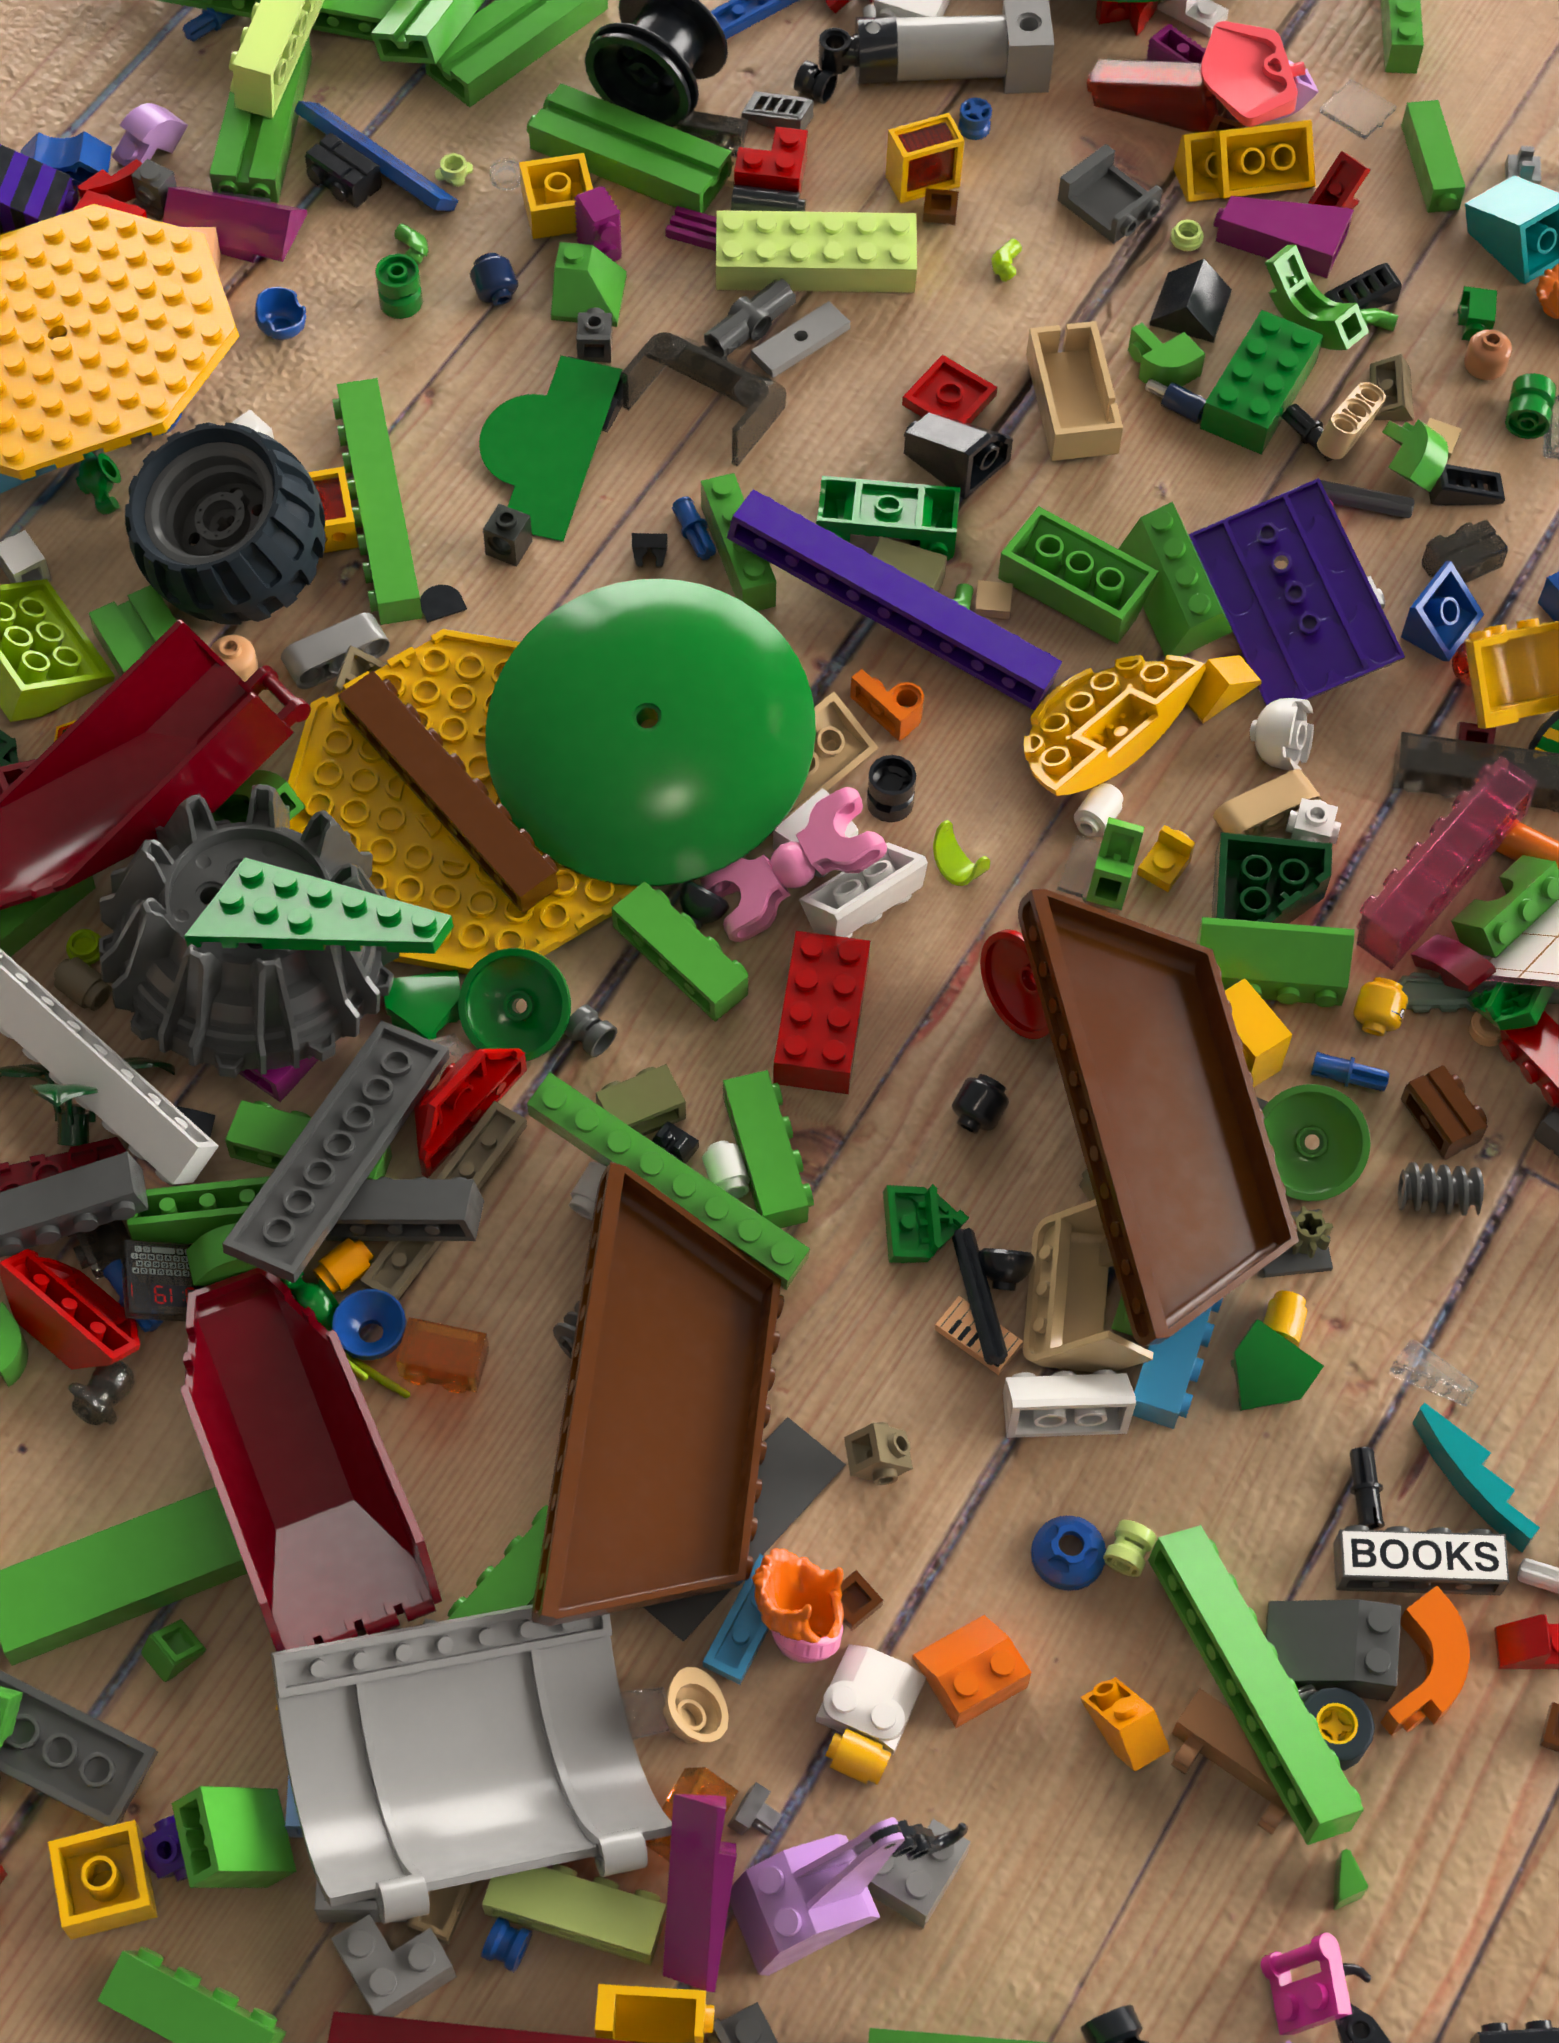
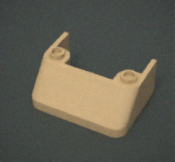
[1023,1199,1154,1373]

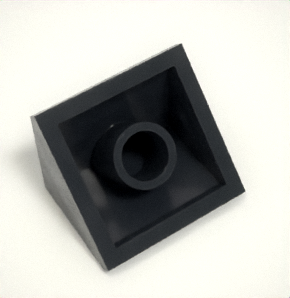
[1149,259,1232,343]

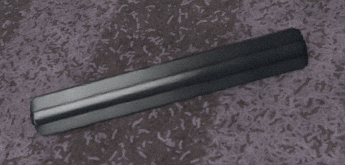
[952,1228,1008,1365]

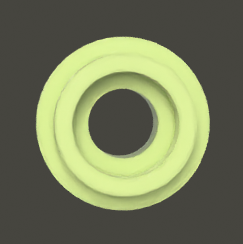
[1170,219,1204,251]

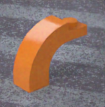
[1380,1586,1470,1736]

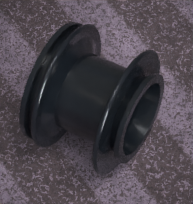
[584,0,728,127]

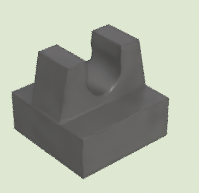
[1505,146,1541,185]
[727,1782,782,1835]

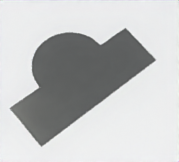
[643,1417,846,1642]

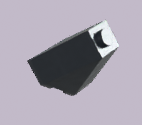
[904,413,1013,500]

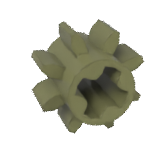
[1292,1206,1333,1258]

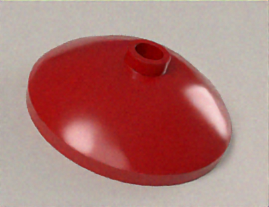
[980,929,1050,1039]

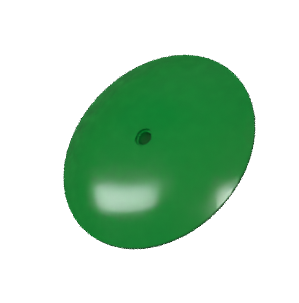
[485,578,816,886]

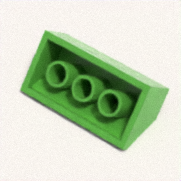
[1118,502,1233,657]
[998,506,1159,644]
[1196,917,1355,1007]

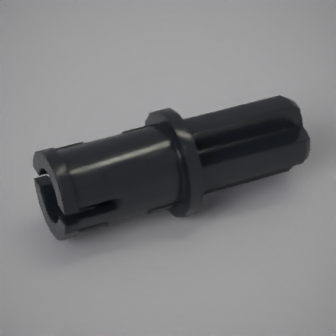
[1282,403,1333,462]
[1350,1447,1385,1530]

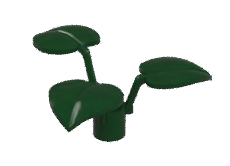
[0,1057,175,1146]

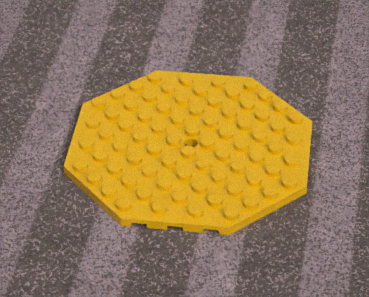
[0,204,239,480]
[288,629,638,974]

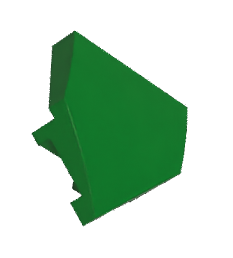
[384,970,461,1042]
[1466,976,1556,1030]
[883,1184,969,1263]
[1230,1319,1324,1411]

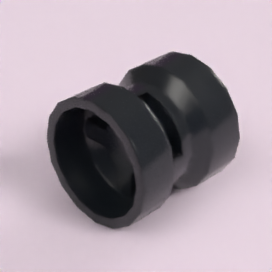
[794,60,838,104]

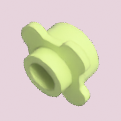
[435,153,473,187]

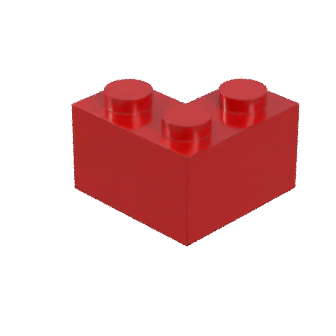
[734,127,808,195]

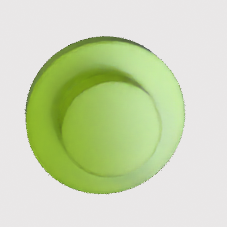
[66,929,102,965]

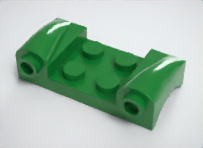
[816,476,960,561]

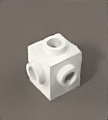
[1285,798,1341,844]

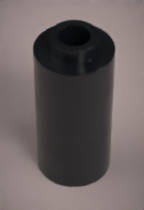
[731,184,806,212]

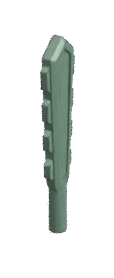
[1398,972,1559,1013]

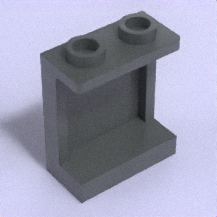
[1057,144,1162,244]

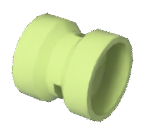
[1103,1519,1157,1577]

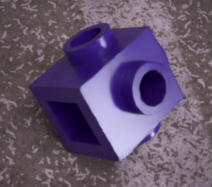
[142,1815,188,1882]

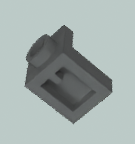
[706,2002,778,2043]

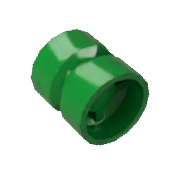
[375,254,423,319]
[1505,373,1557,439]

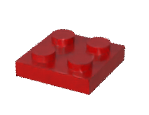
[902,355,998,424]

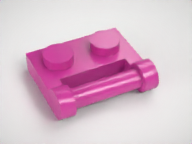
[1261,1933,1352,2035]

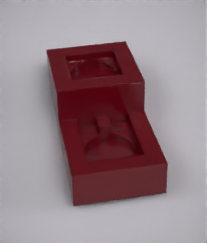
[1411,934,1496,992]

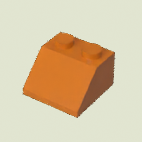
[913,1615,1032,1728]

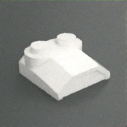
[816,1644,926,1755]

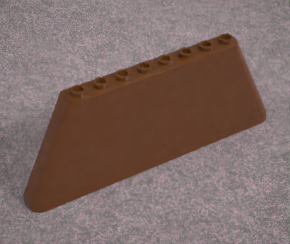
[1018,889,1299,1346]
[532,1162,784,1626]

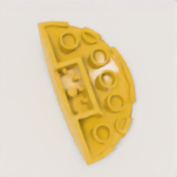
[1023,655,1206,796]

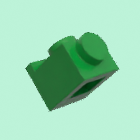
[1457,286,1498,341]

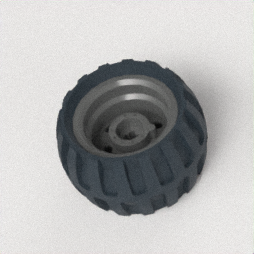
[125,422,326,625]

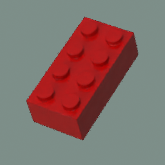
[773,931,871,1094]

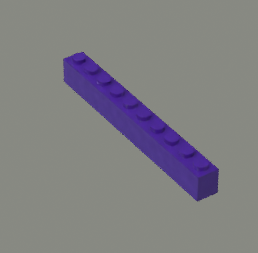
[727,489,1062,711]

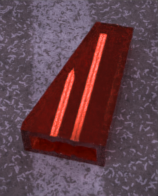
[1087,59,1218,133]

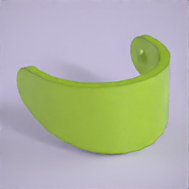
[933,820,990,886]

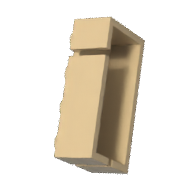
[1026,321,1123,461]

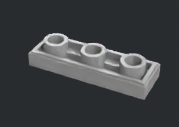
[751,301,850,379]

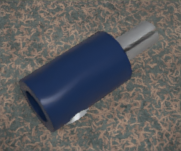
[1145,379,1207,424]

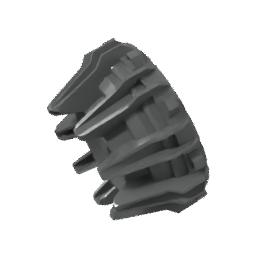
[99,784,399,1078]

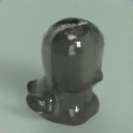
[68,1360,135,1425]

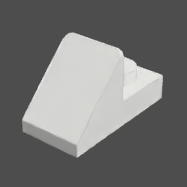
[1157,0,1229,37]

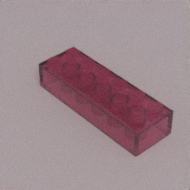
[1356,756,1537,970]

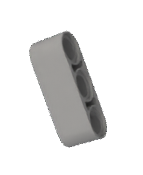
[281,613,390,689]

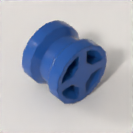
[958,98,992,140]
[481,1916,532,1972]

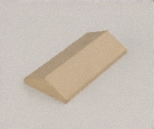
[772,691,878,834]

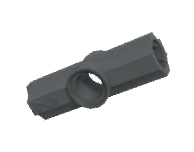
[704,279,796,359]

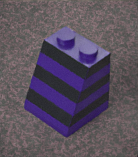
[0,144,79,235]

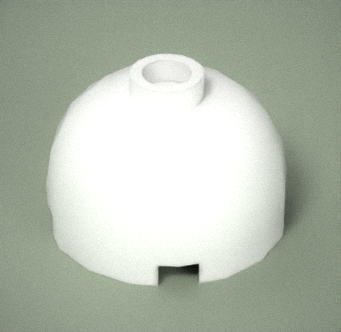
[1250,698,1314,771]

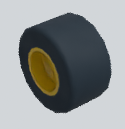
[1304,1687,1375,1771]

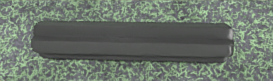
[1320,480,1415,518]

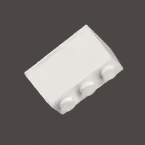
[799,843,928,938]
[1003,1370,1136,1438]

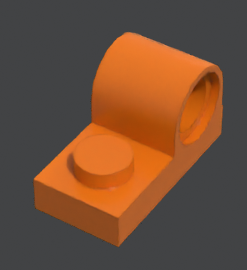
[850,669,924,742]

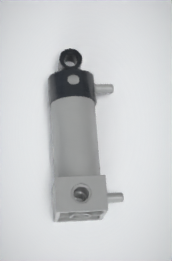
[818,0,1054,93]

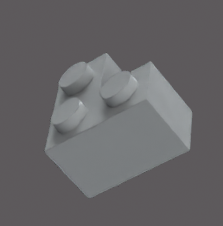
[867,1819,971,1929]
[331,1914,456,2017]

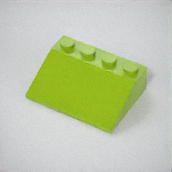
[0,579,115,722]

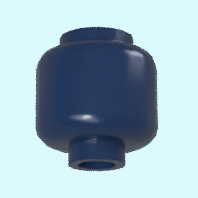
[470,253,518,306]

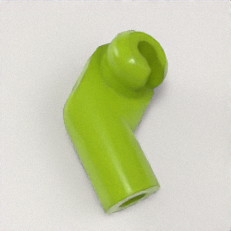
[991,238,1022,282]

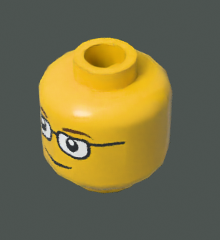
[1353,977,1408,1036]

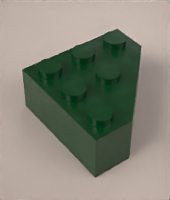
[1212,832,1332,924]

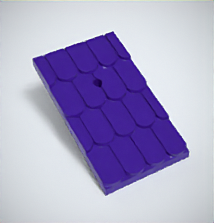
[1189,478,1405,706]

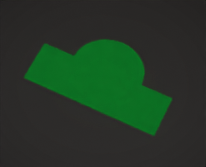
[479,355,622,542]

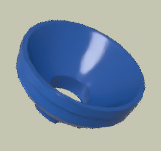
[332,1289,406,1360]
[1031,1515,1106,1591]

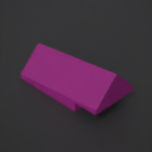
[163,187,308,263]
[662,1794,737,1992]

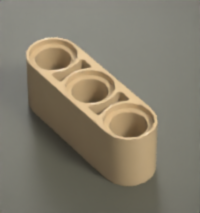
[1317,382,1386,459]
[1213,769,1322,836]

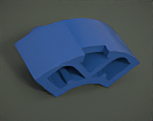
[20,131,112,190]

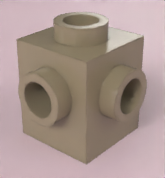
[844,1422,913,1485]

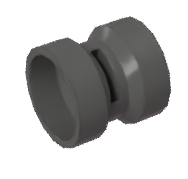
[564,1004,617,1057]

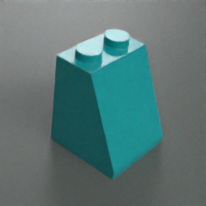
[1465,175,1559,284]

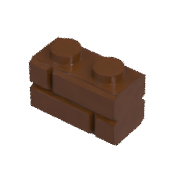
[1401,1065,1488,1160]

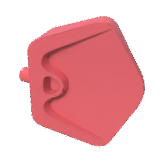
[1200,21,1306,127]

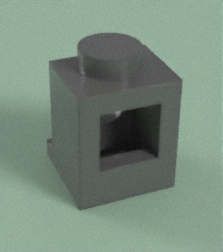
[131,159,177,221]
[576,308,613,362]

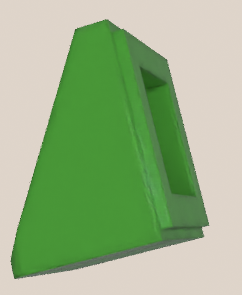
[141,1619,206,1682]
[1333,1848,1368,1910]

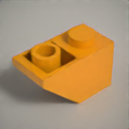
[1080,1677,1170,1772]

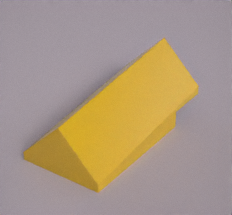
[1173,120,1316,202]

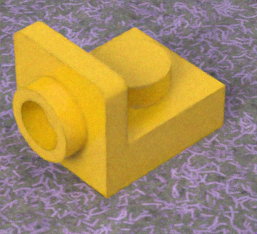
[1137,825,1195,892]

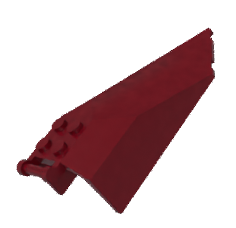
[0,619,311,910]

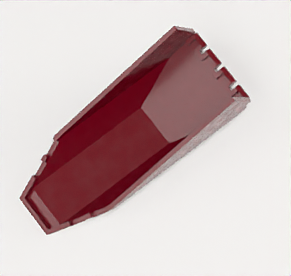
[181,1267,442,1652]

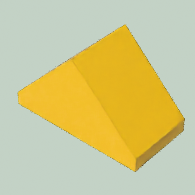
[1186,655,1261,724]

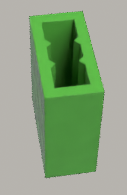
[171,1786,296,1888]

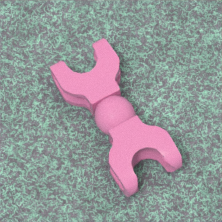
[701,787,887,942]

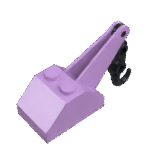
[729,1818,968,1976]

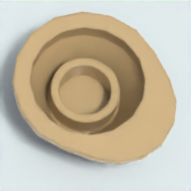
[663,1667,729,1745]

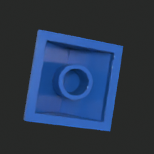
[1401,561,1484,662]

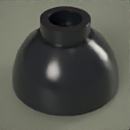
[680,881,729,930]
[979,1248,1034,1291]

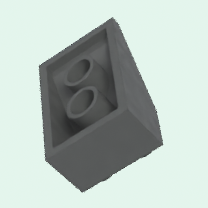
[1266,1599,1401,1701]

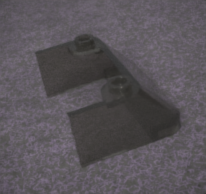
[622,332,786,467]

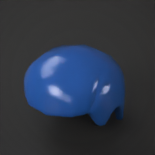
[255,287,306,340]

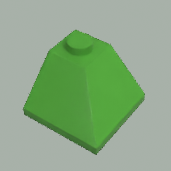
[551,242,627,327]

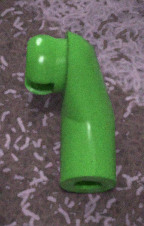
[1360,308,1399,331]

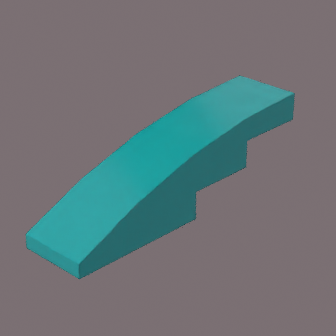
[1412,1402,1540,1553]

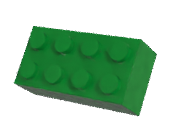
[1200,310,1323,455]

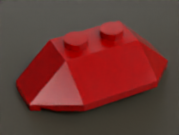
[414,1048,527,1178]
[0,1248,141,1370]

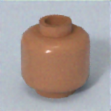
[1464,330,1512,380]

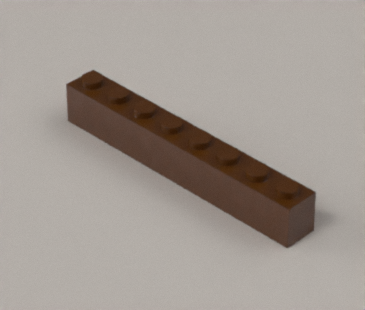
[338,671,558,914]

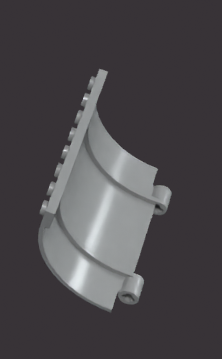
[271,1604,672,1924]

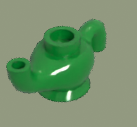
[76,452,121,515]
[281,1272,339,1331]

